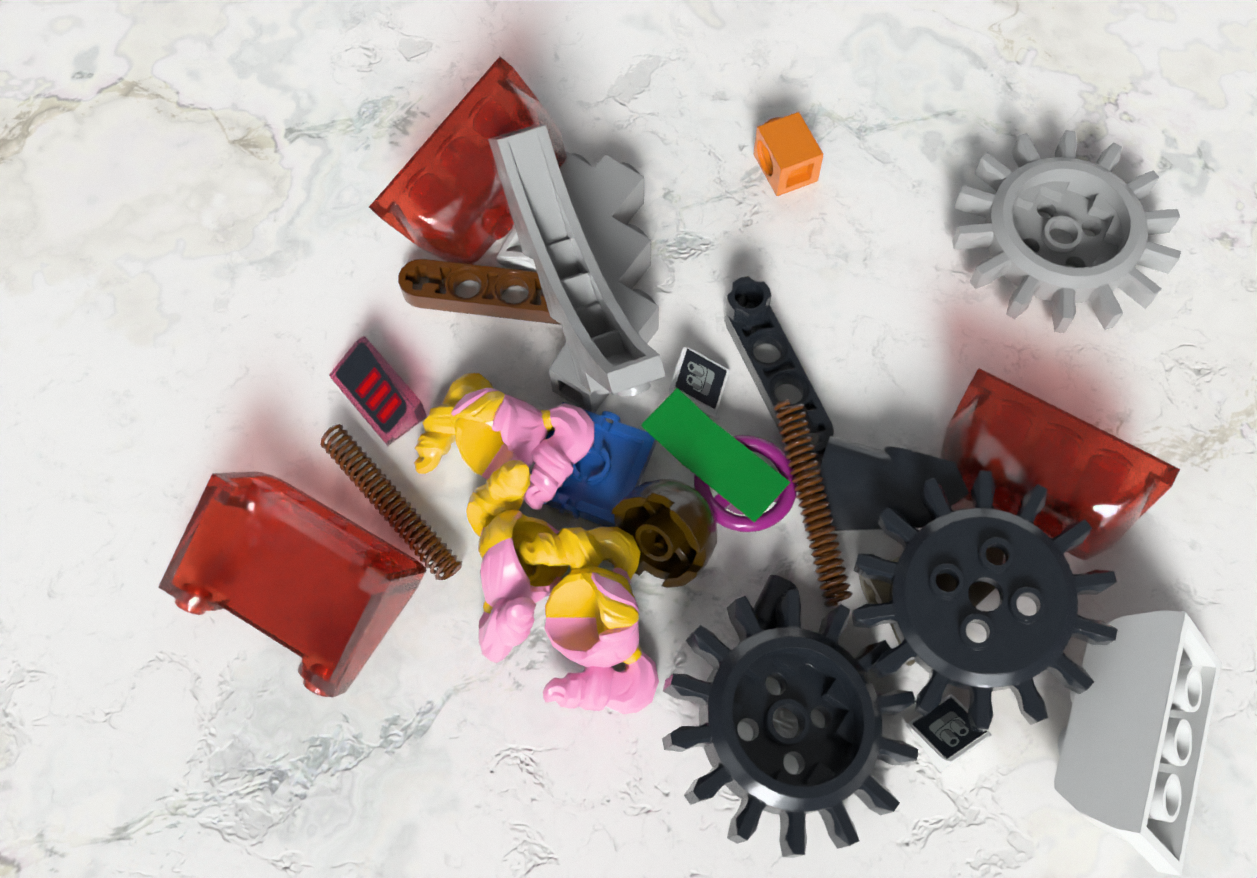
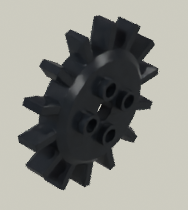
[852,471,1118,732]
[662,589,919,858]

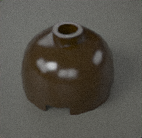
[611,479,717,588]

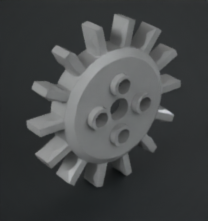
[952,130,1181,333]

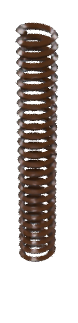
[774,399,853,607]
[320,424,462,580]

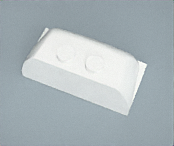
[1054,610,1222,876]

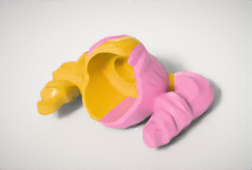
[414,373,595,510]
[466,460,569,663]
[516,527,659,714]

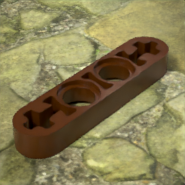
[398,259,561,325]

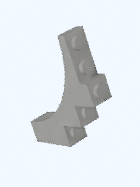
[488,124,666,397]
[513,124,659,413]

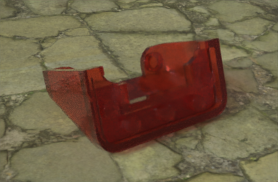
[158,471,427,698]

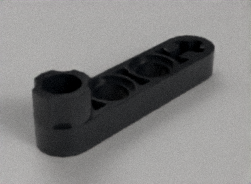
[724,276,834,461]

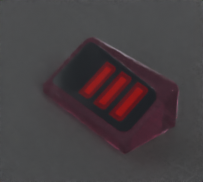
[329,336,427,447]

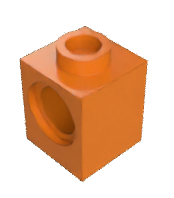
[753,112,824,196]

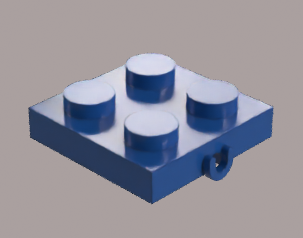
[530,402,657,527]

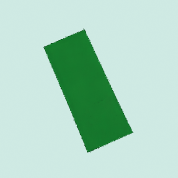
[640,388,791,523]

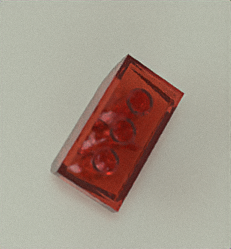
[369,56,567,265]
[940,368,1180,560]

